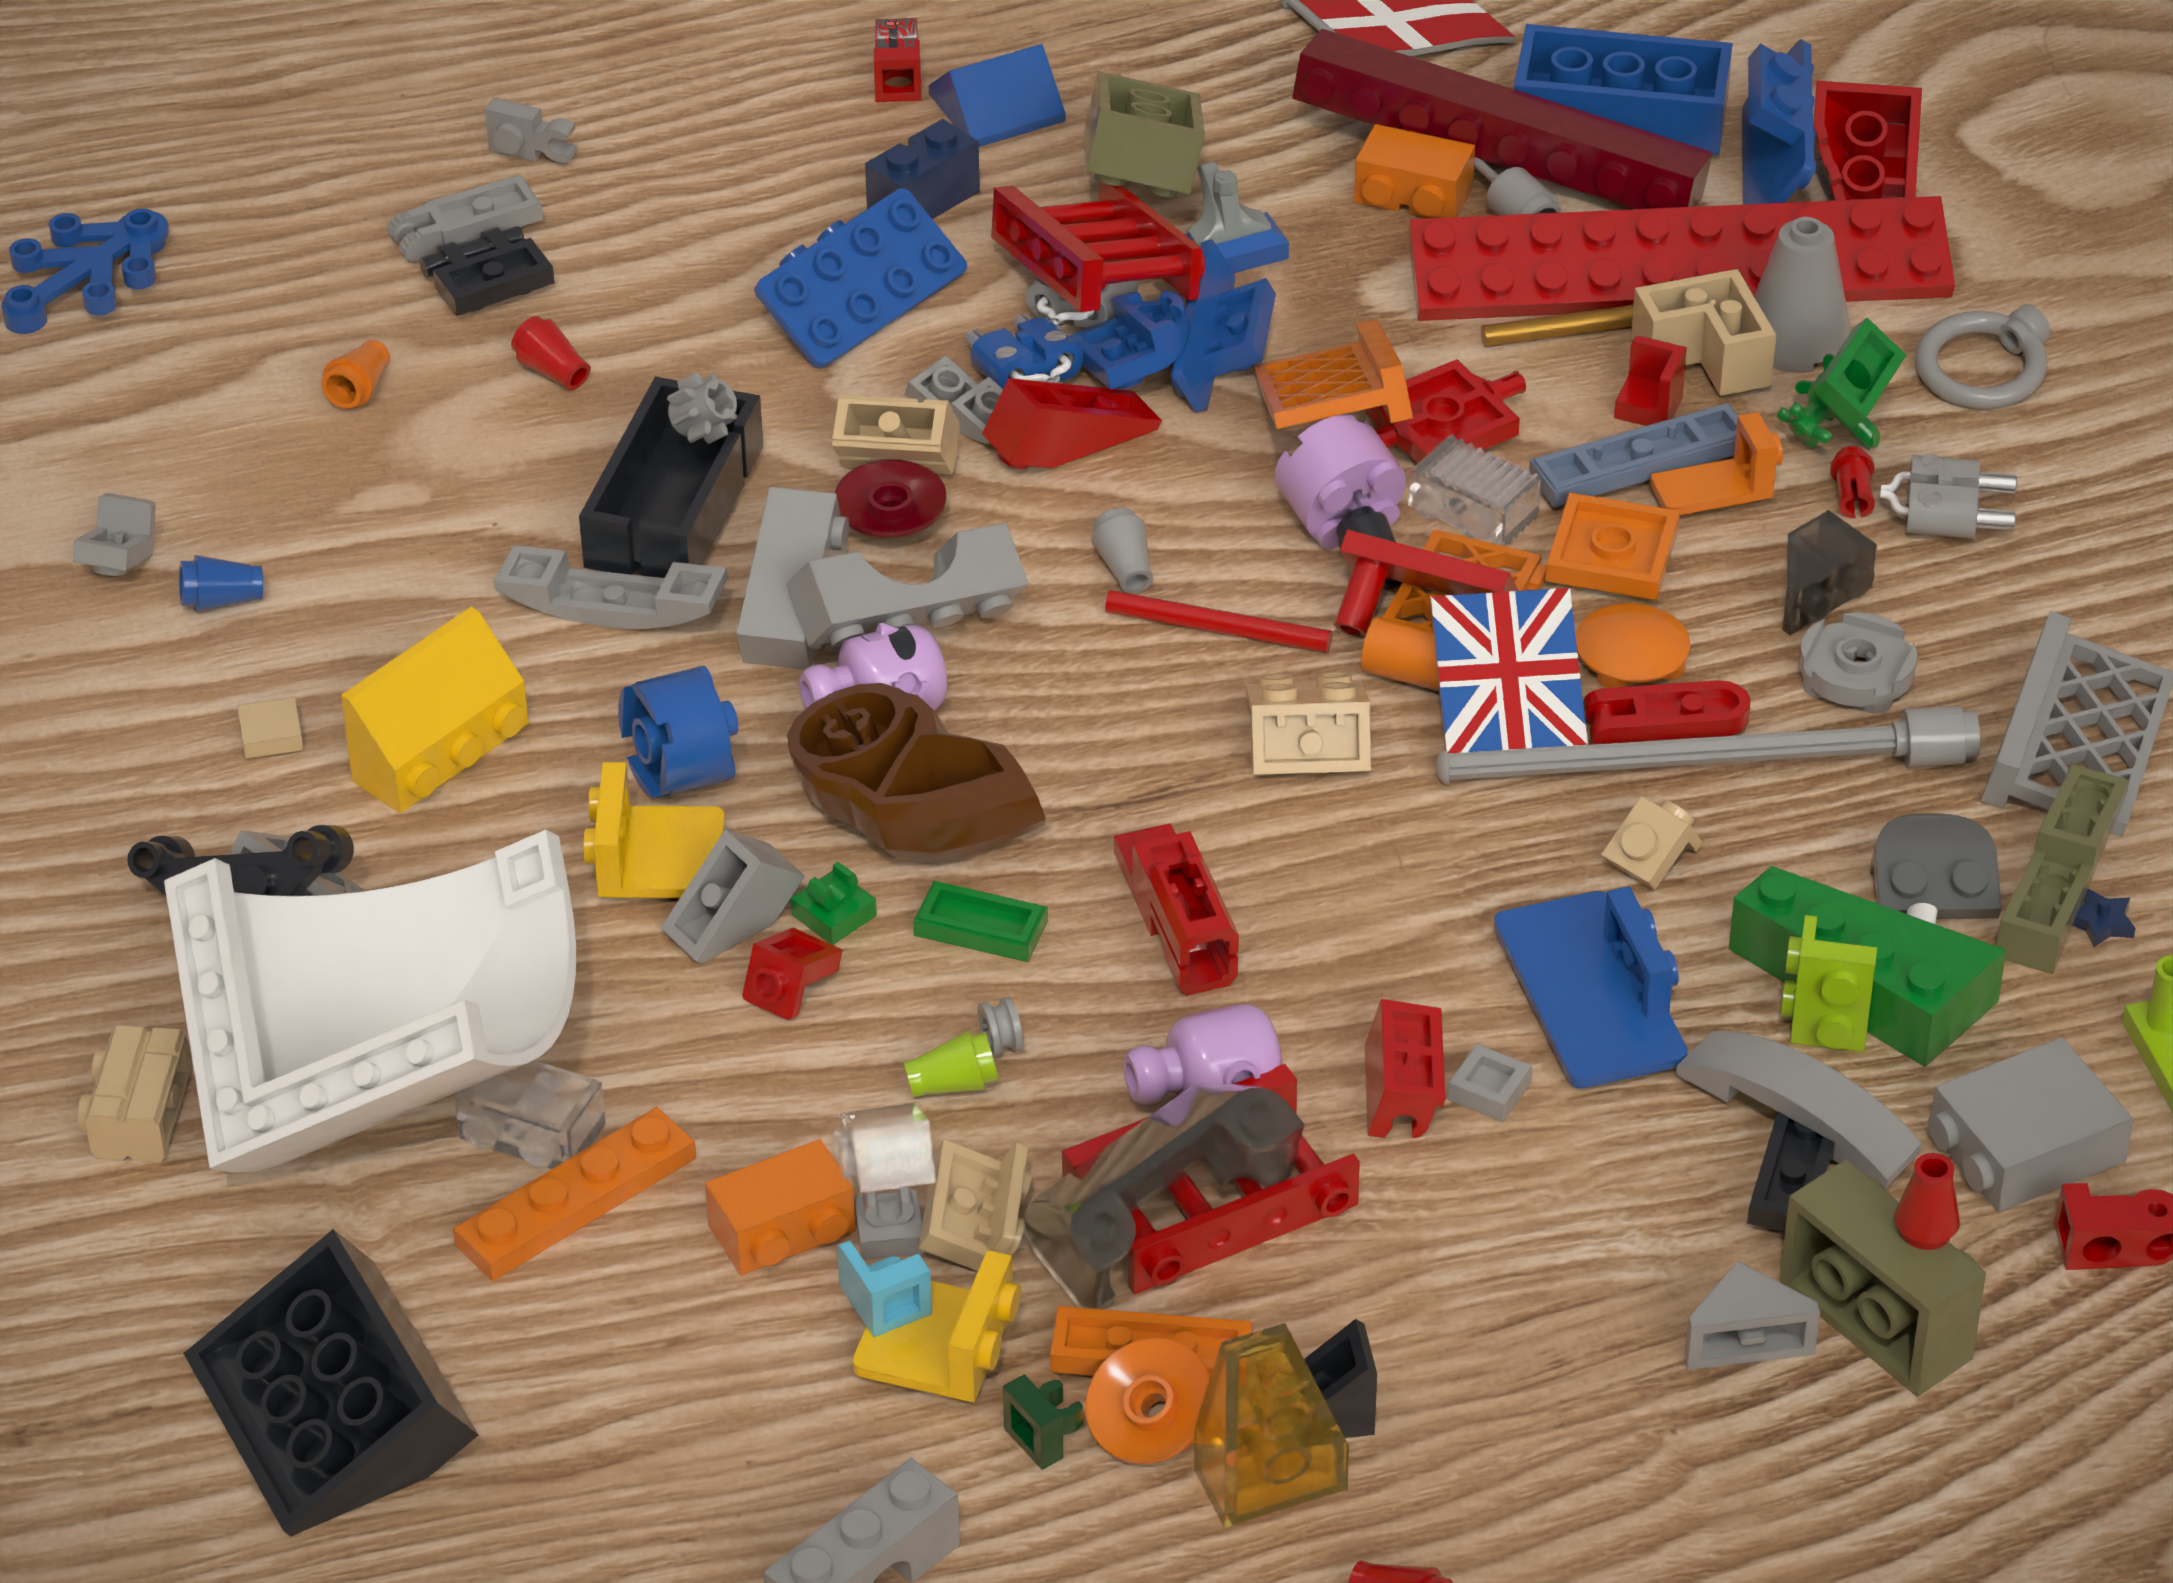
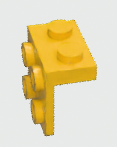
[584,762,725,898]
[853,1250,1021,1403]

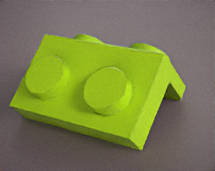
[1781,915,1877,1052]

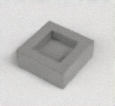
[1447,1044,1532,1122]

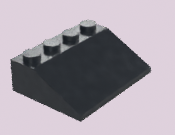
[183,1229,479,1536]

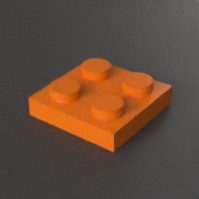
[1545,492,1680,600]

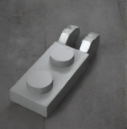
[387,175,543,263]

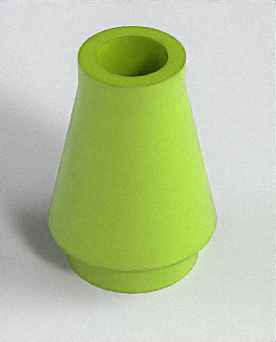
[904,1030,999,1098]

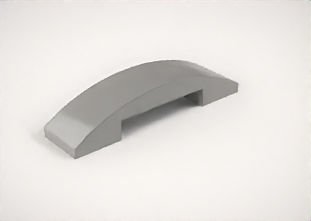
[494,545,728,629]
[1676,1031,1922,1188]

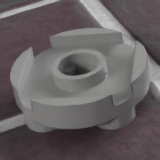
[1799,612,1917,714]

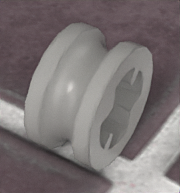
[977,997,1023,1057]

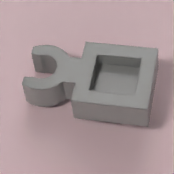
[485,98,577,163]

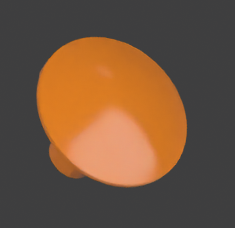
[1575,603,1690,688]

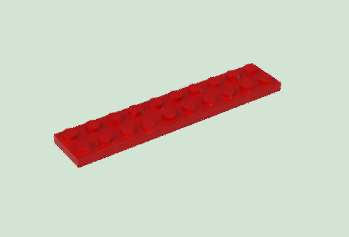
[1409,196,1955,321]

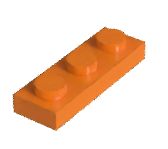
[1050,1306,1253,1388]

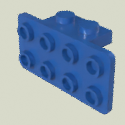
[1742,39,1816,205]
[754,188,967,368]
[1494,886,1688,1088]

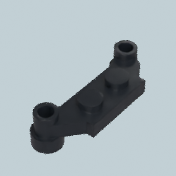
[127,825,354,896]

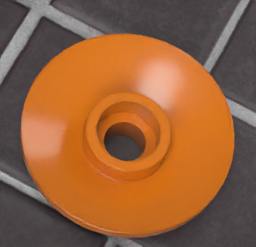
[1085,1337,1213,1464]

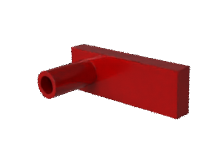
[1334,529,1518,637]

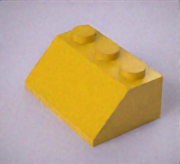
[341,606,529,814]

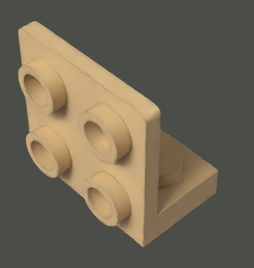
[1246,672,1371,775]

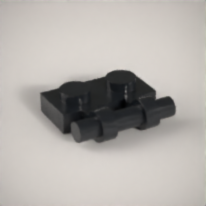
[419,226,555,316]

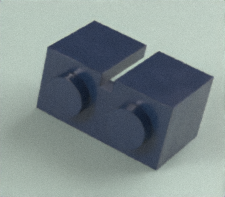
[865,119,980,219]

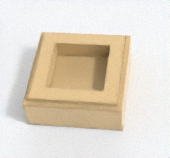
[237,697,304,759]

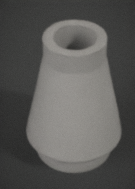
[1091,508,1153,593]

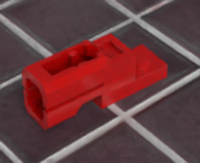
[1114,823,1239,996]

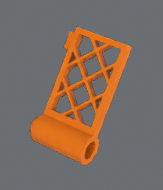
[1361,529,1546,691]

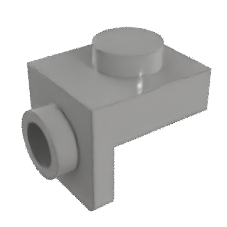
[73,493,156,576]

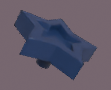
[2073,888,2136,947]

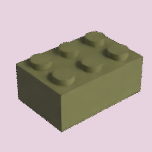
[1084,71,1205,197]
[1780,1159,1986,1397]

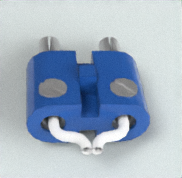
[965,314,1084,389]

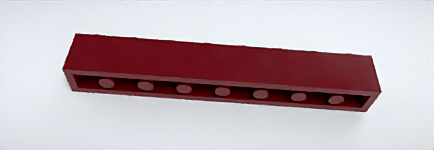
[1292,29,1713,209]

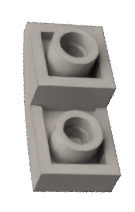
[905,356,1003,444]

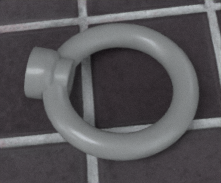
[1915,304,2050,409]

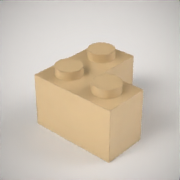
[1631,269,1776,396]

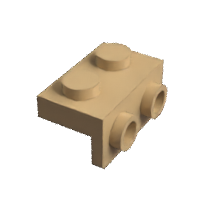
[918,1139,1032,1271]

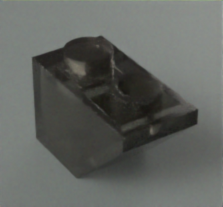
[1782,510,1877,635]

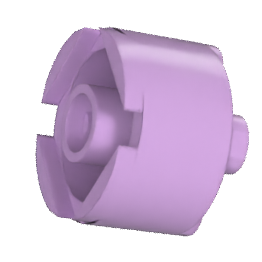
[1275,414,1406,550]

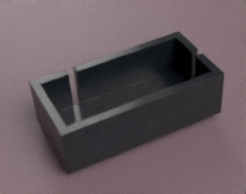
[579,376,763,578]

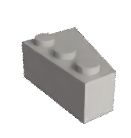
[737,486,849,670]

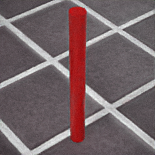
[1105,590,1332,653]

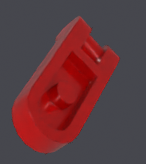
[1583,680,1751,745]

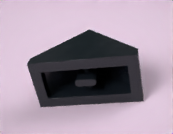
[1262,1319,1377,1446]

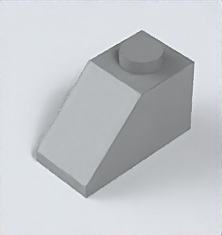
[661,829,805,963]

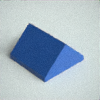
[928,43,1066,147]

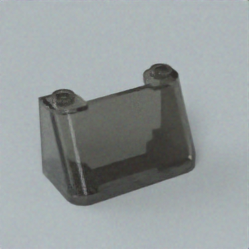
[1024,1082,1305,1309]

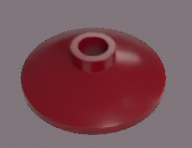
[834,460,947,538]

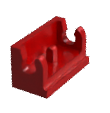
[1365,999,1446,1138]

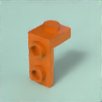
[1650,412,1783,515]

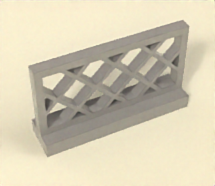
[1981,611,2173,837]

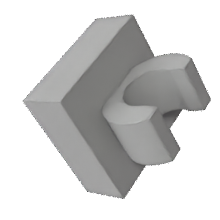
[854,1183,925,1260]

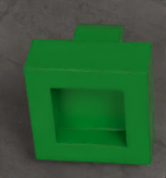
[791,862,877,945]

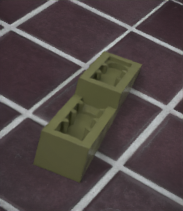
[1996,764,2130,974]

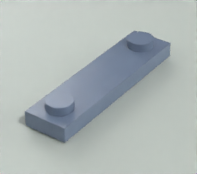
[1529,403,1738,508]

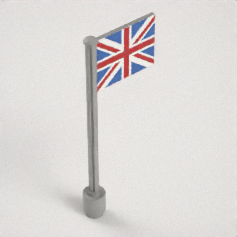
[1430,588,1980,785]

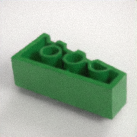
[1729,866,2006,1067]

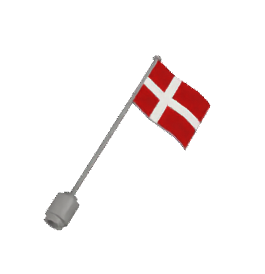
[1281,0,1562,215]

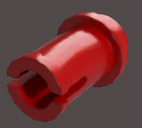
[1830,446,1875,518]

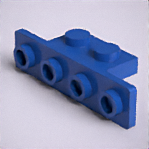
[1171,239,1276,413]

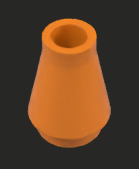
[321,340,390,409]

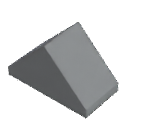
[1684,1261,1820,1370]

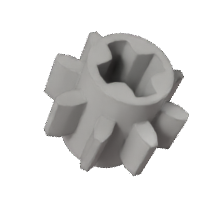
[667,372,738,444]

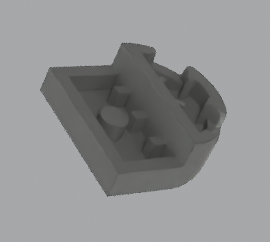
[1870,813,2002,919]

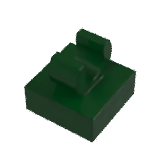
[1003,1374,1083,1470]

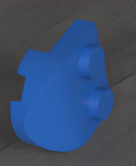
[1068,290,1188,390]

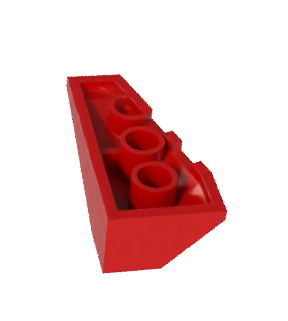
[1813,80,1922,201]

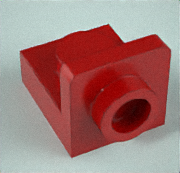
[742,927,843,1020]

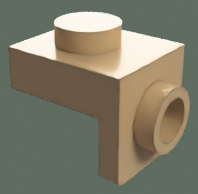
[1601,796,1703,890]

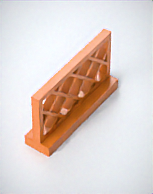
[1253,319,1413,429]

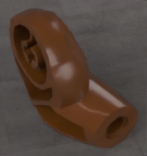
[787,683,1046,862]

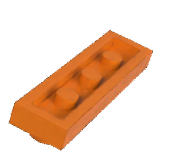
[453,1106,696,1282]

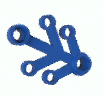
[1,209,169,334]

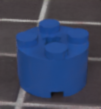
[618,666,738,798]

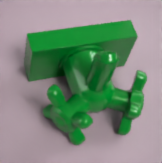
[1777,317,1907,450]

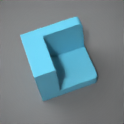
[837,1240,932,1337]

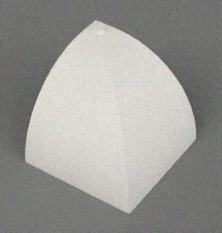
[164,830,576,1173]

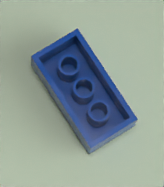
[1514,24,1733,155]

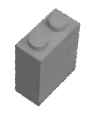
[1928,1037,2133,1213]

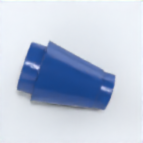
[179,555,263,612]

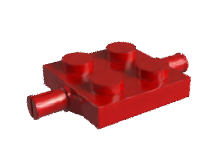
[1366,359,1526,474]

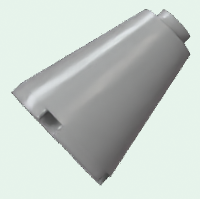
[1754,217,1851,373]

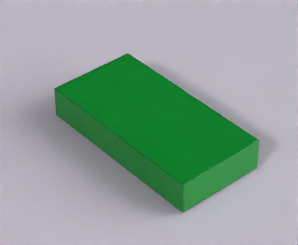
[913,881,1048,962]

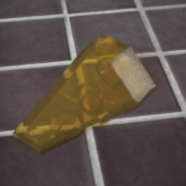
[1194,1323,1349,1528]

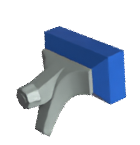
[1185,162,1289,273]

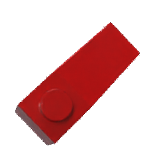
[982,378,1162,470]

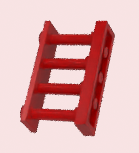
[991,182,1205,312]
[1062,1064,1360,1295]

